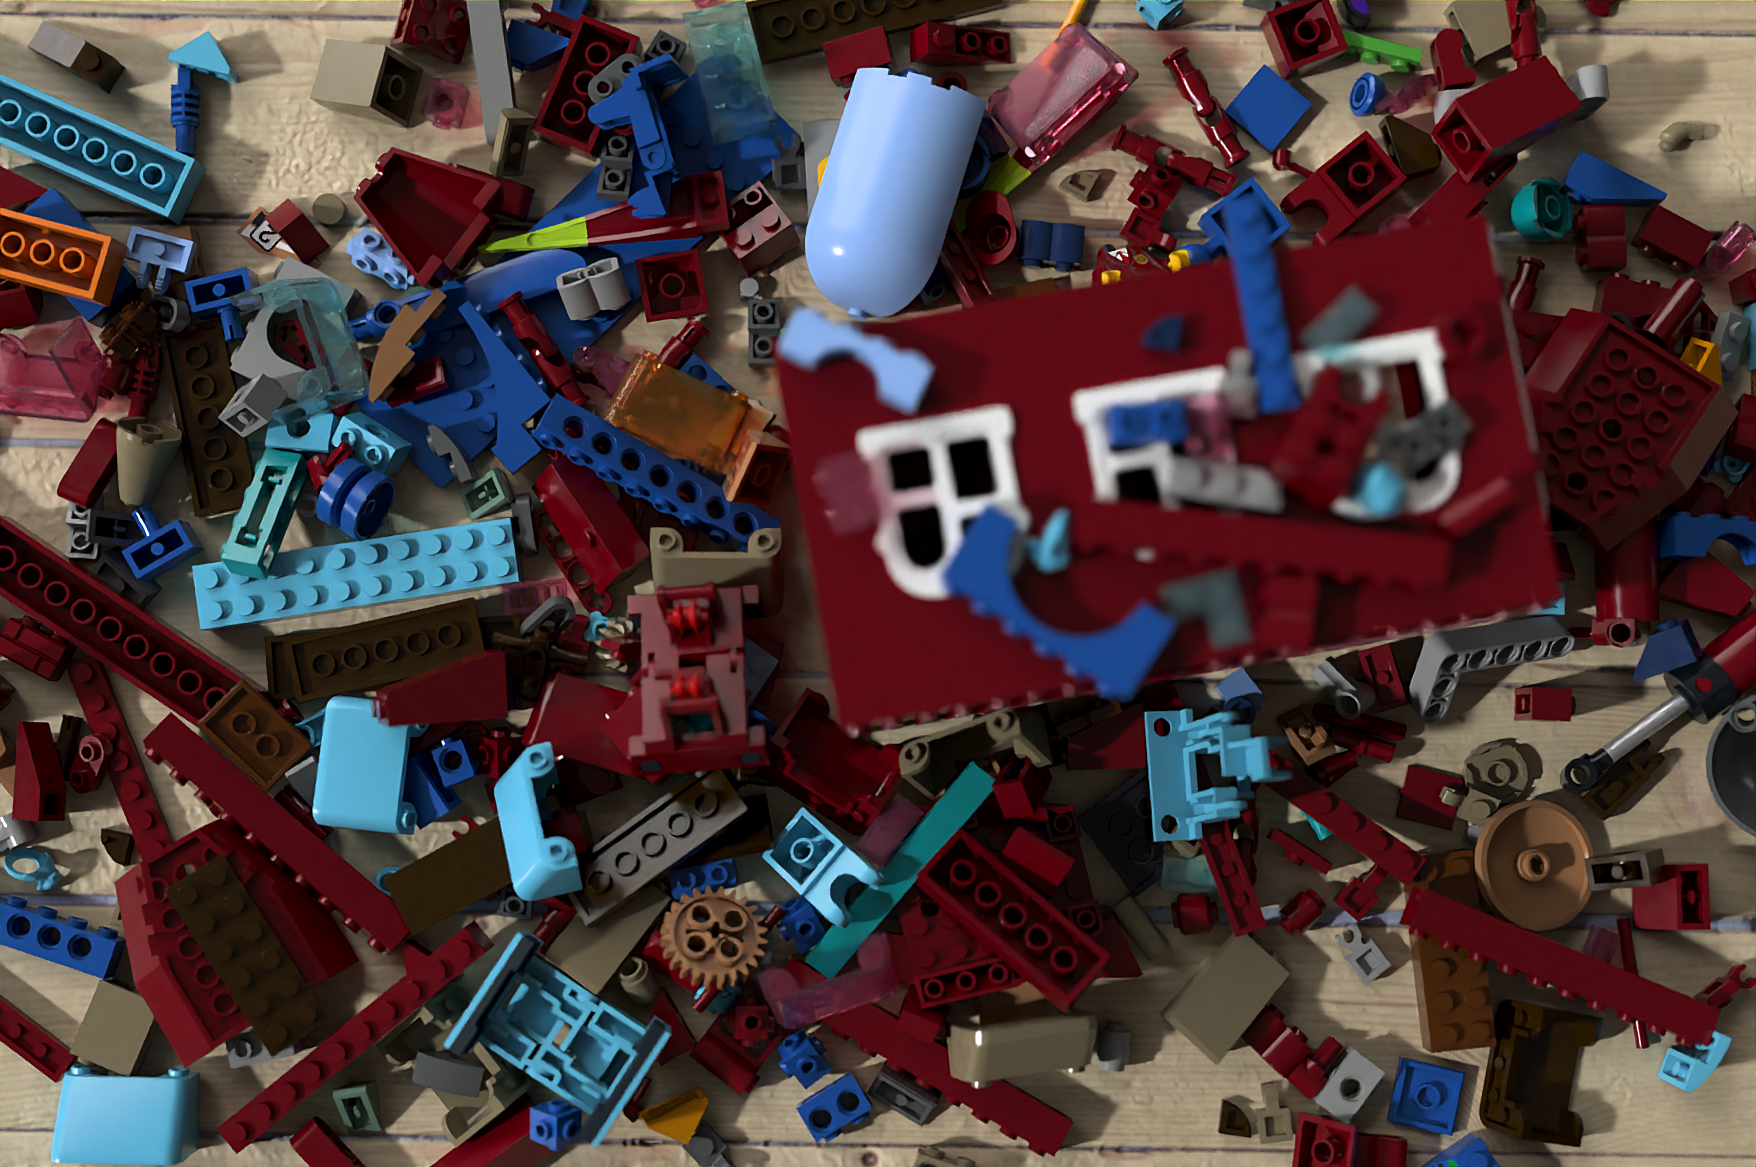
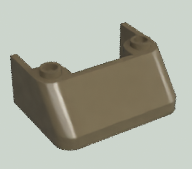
[946,1007,1098,1088]

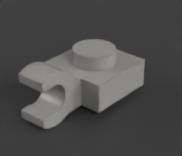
[1215,351,1257,418]

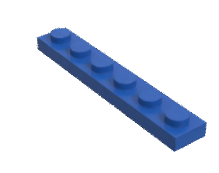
[1222,194,1300,415]

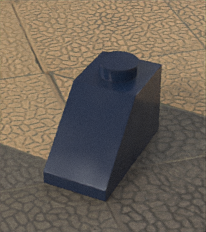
[1632,617,1703,683]

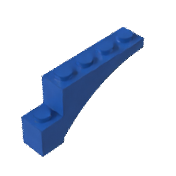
[458,301,552,476]

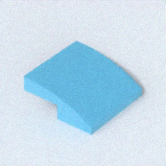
[1657,1031,1732,1093]

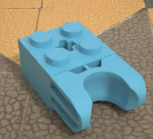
[761,807,885,929]

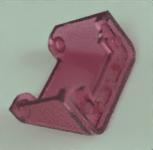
[987,23,1133,168]
[757,929,900,1029]

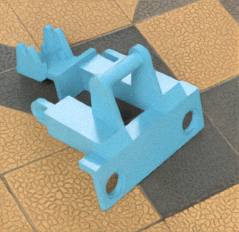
[1144,709,1291,842]

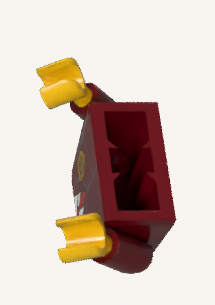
[1091,244,1191,284]

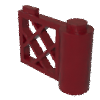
[1640,277,1719,360]
[688,977,800,1095]

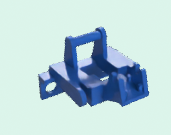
[588,53,689,220]

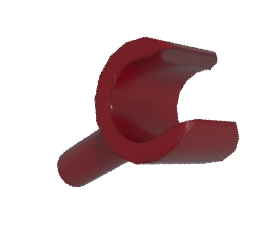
[1272,149,1315,178]
[623,1076,652,1123]

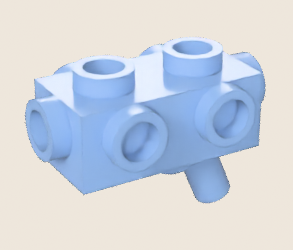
[346,227,418,290]

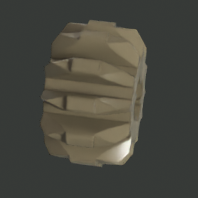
[593,617,641,672]

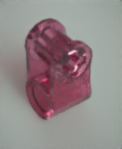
[1183,390,1230,462]

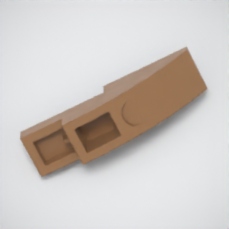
[368,288,447,405]

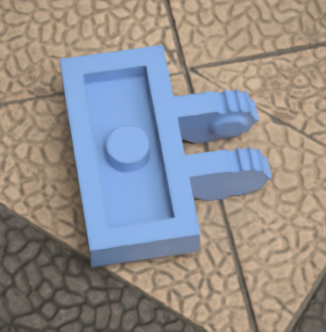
[124,226,197,294]

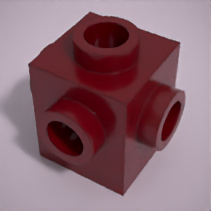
[1127,161,1183,219]
[477,727,526,779]
[728,999,774,1046]

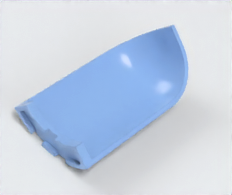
[805,68,987,321]

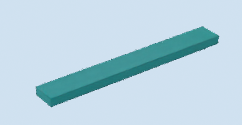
[805,761,995,981]

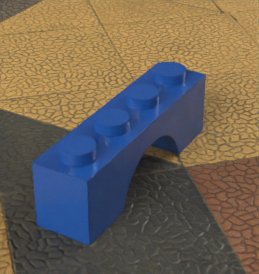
[1657,512,1756,566]

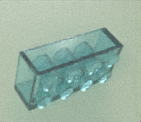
[682,0,776,145]

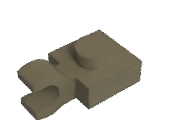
[1439,785,1501,827]
[1255,1082,1293,1144]

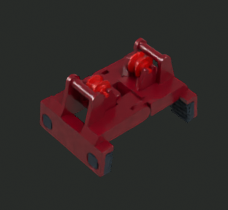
[627,581,770,776]

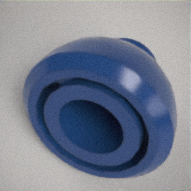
[1349,72,1392,117]

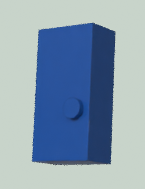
[22,187,148,329]

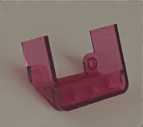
[0,317,103,423]

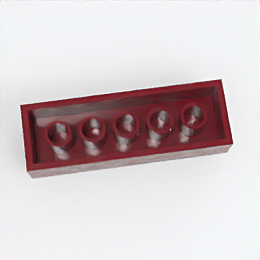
[916,828,1112,1014]

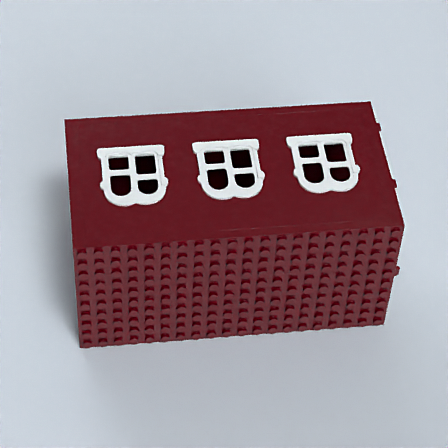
[770,214,1562,737]

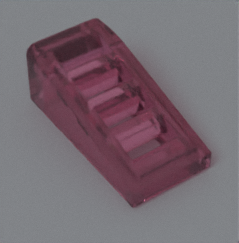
[500,578,568,616]

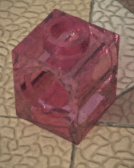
[425,77,470,130]

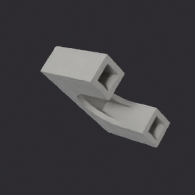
[230,256,362,407]

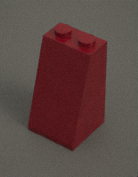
[1431,55,1582,184]
[371,649,508,727]

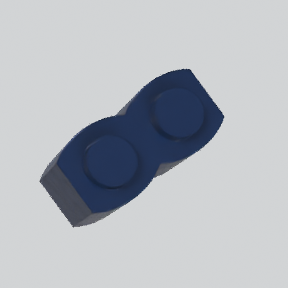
[1018,220,1085,273]

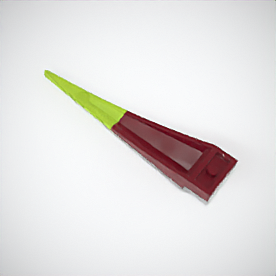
[956,35,1139,234]
[477,170,730,254]

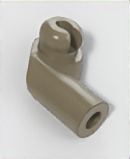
[1659,122,1705,152]

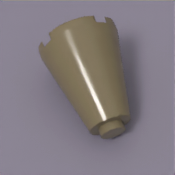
[116,417,182,509]

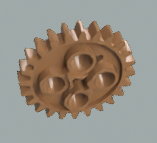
[660,886,768,990]

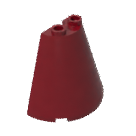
[353,147,504,290]

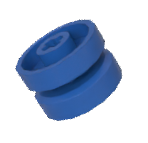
[316,458,396,541]

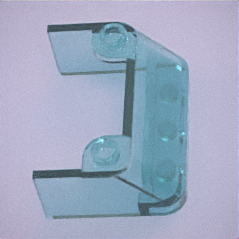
[229,277,370,426]

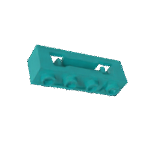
[221,448,309,580]

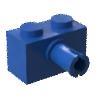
[184,267,262,343]
[122,505,204,582]

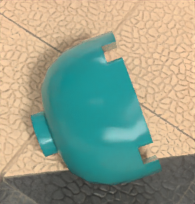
[1510,177,1572,242]

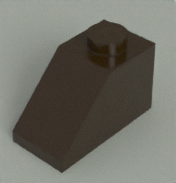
[1379,115,1442,181]

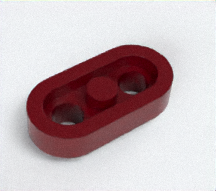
[69,733,113,794]

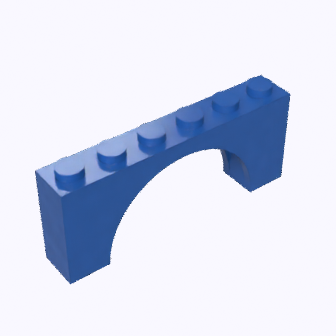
[938,501,1175,701]

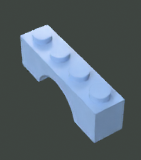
[779,308,932,414]

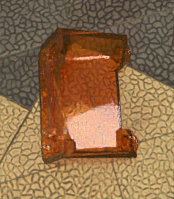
[602,350,753,478]

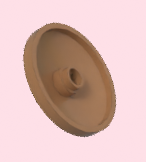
[1474,800,1594,931]

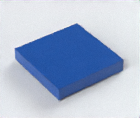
[1225,64,1313,153]
[1386,1056,1465,1136]

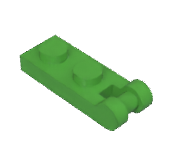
[1335,31,1423,72]

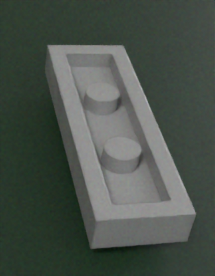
[1168,457,1283,512]

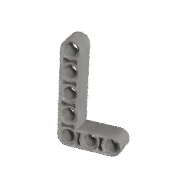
[466,0,518,145]
[1433,64,1609,126]
[1407,616,1575,724]

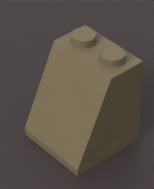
[310,39,423,129]

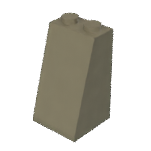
[544,879,673,995]
[1160,932,1290,1065]

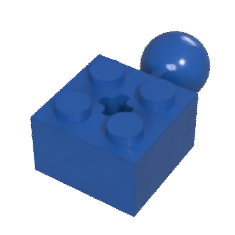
[1179,177,1292,266]

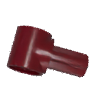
[306,441,356,495]
[1286,1036,1343,1099]

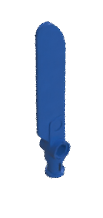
[341,248,588,347]

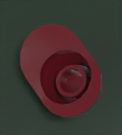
[966,190,1020,265]

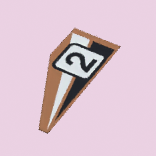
[236,207,322,268]

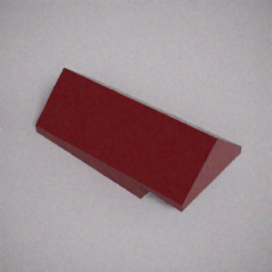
[430,1092,556,1167]

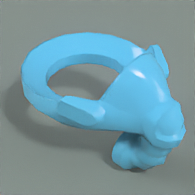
[1025,511,1072,571]
[4,848,61,891]

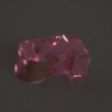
[571,346,634,403]

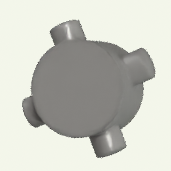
[738,277,761,300]
[1462,822,1483,844]

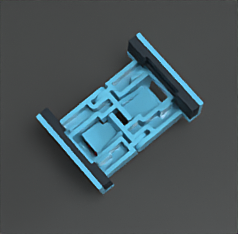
[443,931,671,1148]

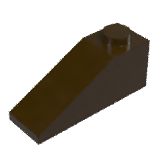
[28,20,125,94]

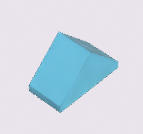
[168,31,239,83]

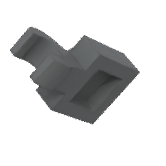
[682,1122,736,1167]

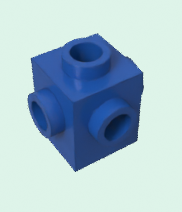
[776,896,826,954]
[777,1029,832,1089]
[530,1099,582,1151]

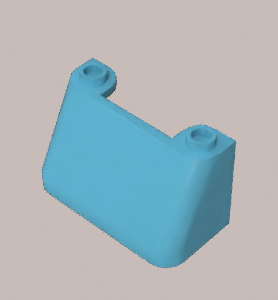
[313,696,429,835]
[494,742,582,901]
[51,1064,200,1166]

